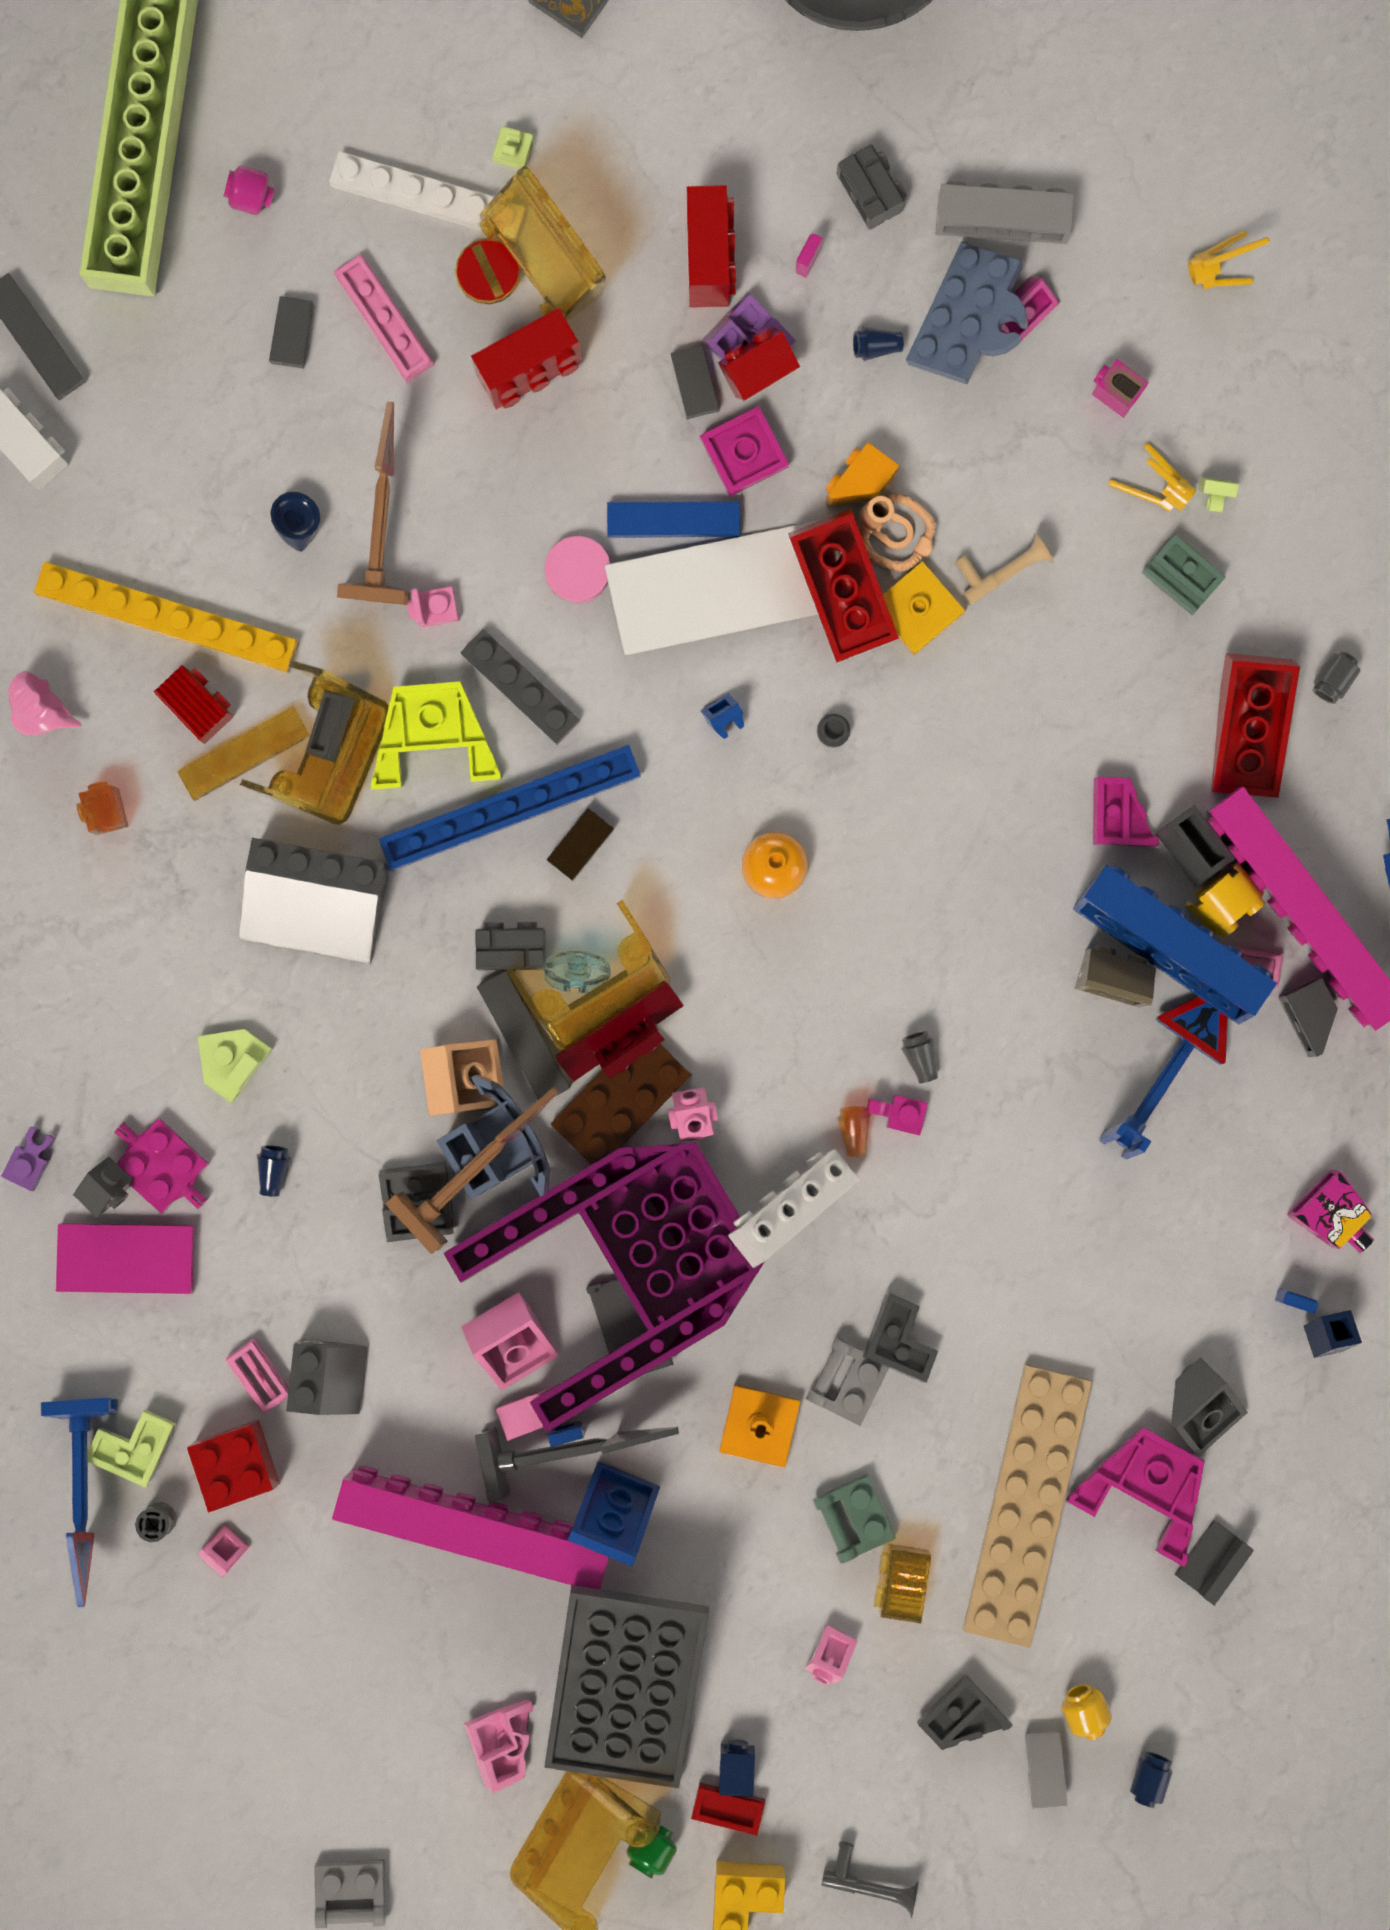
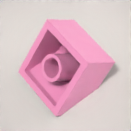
[461,1292,559,1390]

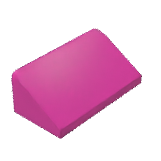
[1001,276,1060,340]

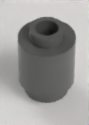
[1312,652,1361,704]

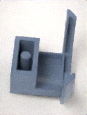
[436,1075,550,1199]

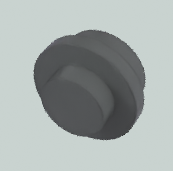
[817,714,850,748]

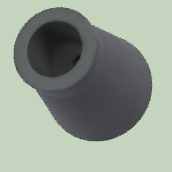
[901,1031,938,1084]

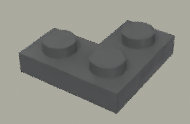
[862,1293,938,1383]

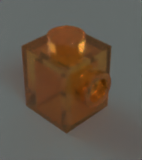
[77,782,129,835]

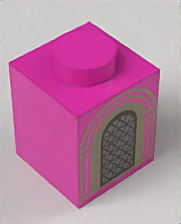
[1092,359,1149,418]

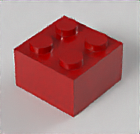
[186,1419,280,1513]

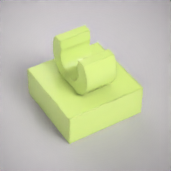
[492,126,534,171]
[1198,476,1239,512]

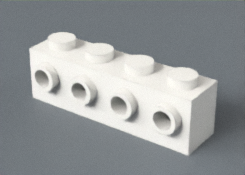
[728,1148,860,1268]

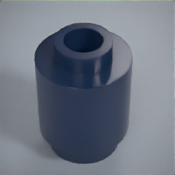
[1130,1752,1173,1808]

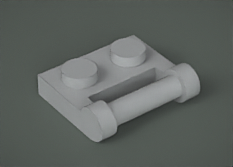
[806,1338,889,1426]
[314,1859,386,1928]

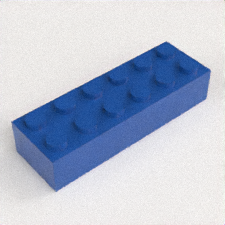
[1073,865,1277,1025]

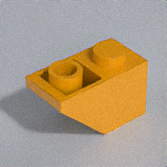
[825,442,900,506]

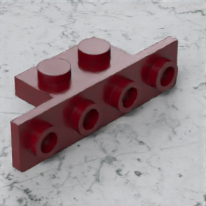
[556,981,684,1082]

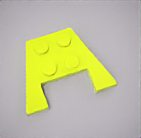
[371,681,502,790]

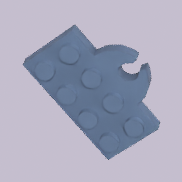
[906,242,1028,385]

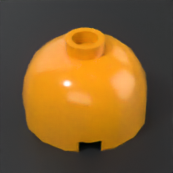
[742,832,808,899]

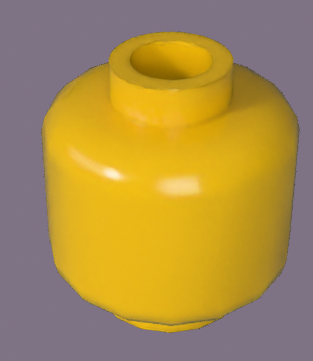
[1061,1684,1112,1740]

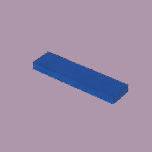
[607,502,740,538]

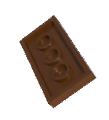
[550,1044,692,1165]

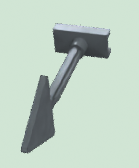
[475,1426,679,1503]

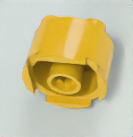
[1185,862,1265,939]

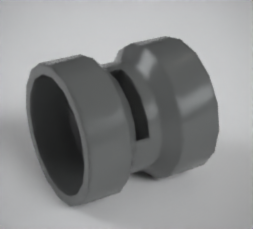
[135,1502,177,1542]

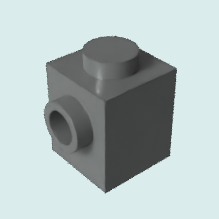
[73,1157,133,1218]

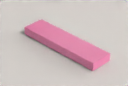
[333,254,434,383]

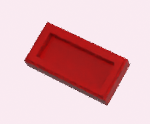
[691,1782,765,1836]

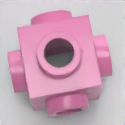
[668,1087,718,1141]

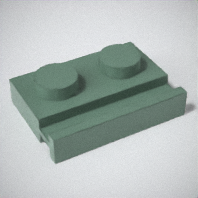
[1142,534,1226,615]

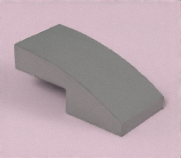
[1025,1732,1067,1809]

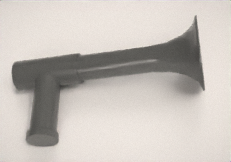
[821,1841,918,1919]

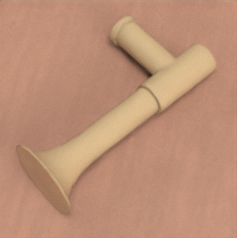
[955,533,1054,605]

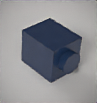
[1304,1310,1362,1358]
[719,1740,755,1797]

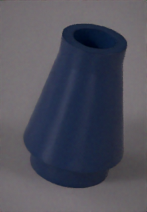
[853,327,904,361]
[257,1145,291,1197]

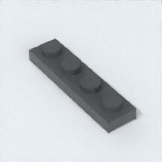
[460,629,580,745]

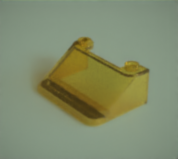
[478,165,606,321]
[510,1771,661,1930]

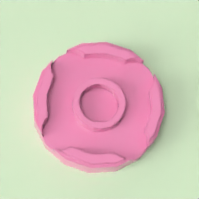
[544,535,610,604]

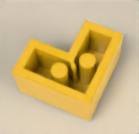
[712,1861,785,1930]

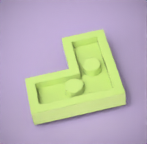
[87,1410,176,1488]

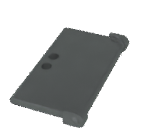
[586,1279,674,1374]

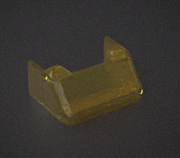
[240,660,389,825]
[507,900,670,1051]

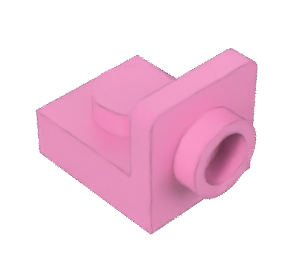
[407,586,459,628]
[805,1625,858,1685]

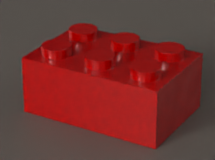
[687,185,736,308]
[471,308,582,410]

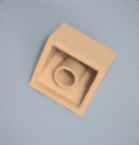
[420,1039,504,1116]

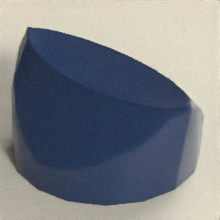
[270,492,320,552]

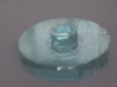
[544,951,611,993]

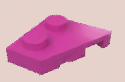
[1093,777,1159,847]

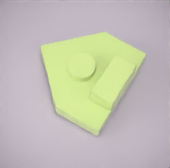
[197,1029,273,1103]

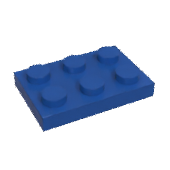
[568,1461,660,1566]

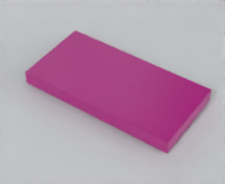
[56,1223,195,1294]

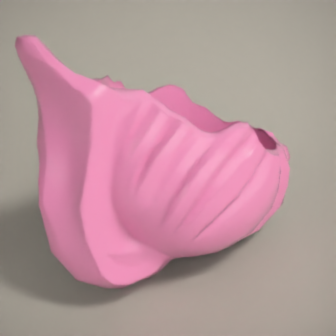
[8,671,81,736]

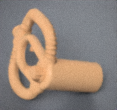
[859,493,936,571]

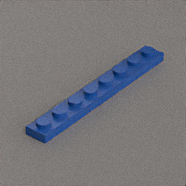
[379,745,641,871]

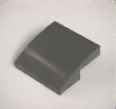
[378,1162,454,1242]

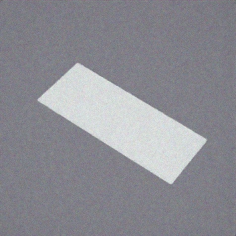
[605,520,820,655]

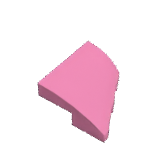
[464,1700,533,1793]

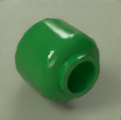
[626,1822,677,1879]

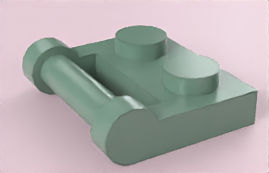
[813,1474,896,1563]

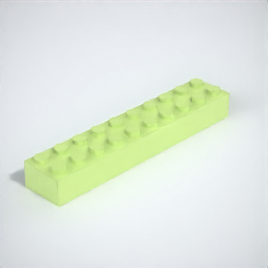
[79,0,198,297]

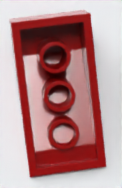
[788,509,899,663]
[1211,653,1300,798]

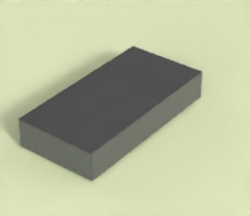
[269,296,314,369]
[671,345,719,419]
[305,690,355,763]

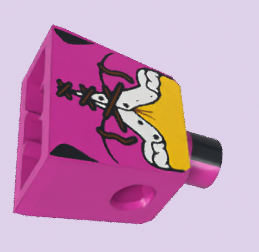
[1287,1170,1374,1253]

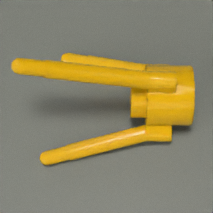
[1188,231,1270,290]
[1108,443,1196,512]

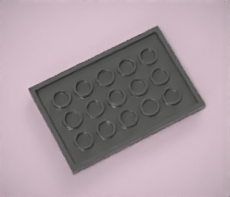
[544,1585,709,1789]

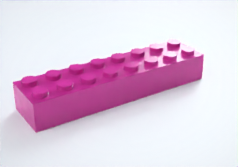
[1206,787,1390,1031]
[332,1465,609,1589]

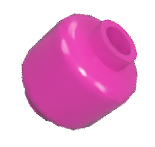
[223,165,274,215]

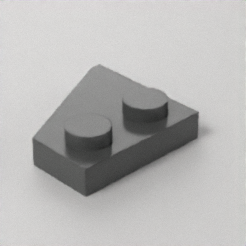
[917,1674,1013,1750]

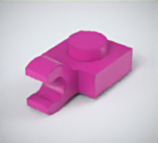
[866,1095,928,1136]

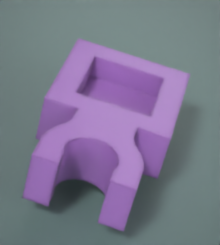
[1,1127,56,1191]

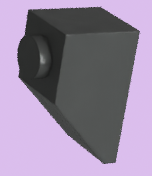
[1278,978,1338,1057]

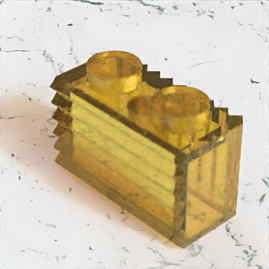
[874,1544,931,1624]

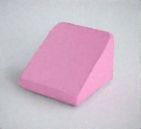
[198,1524,249,1577]

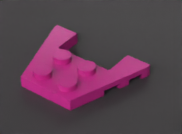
[1066,1426,1205,1567]

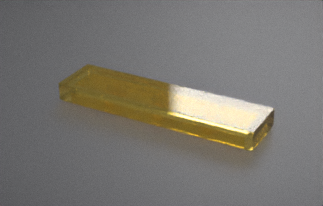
[177,706,310,801]

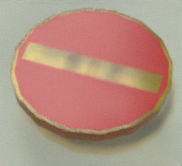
[455,238,521,305]

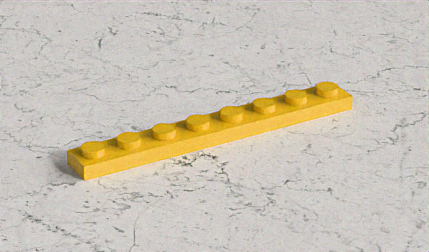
[34,562,299,674]

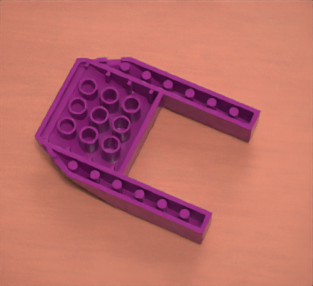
[443,1142,765,1432]

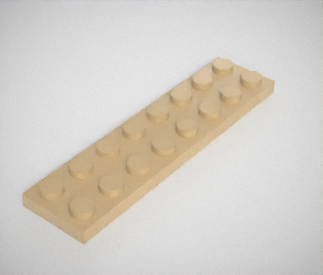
[963,1364,1092,1648]

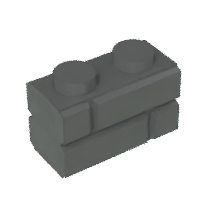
[836,144,907,230]
[475,922,545,971]

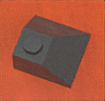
[1171,1357,1248,1457]

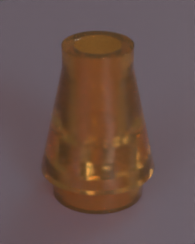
[837,1106,870,1157]

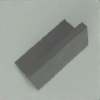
[1174,1520,1254,1606]

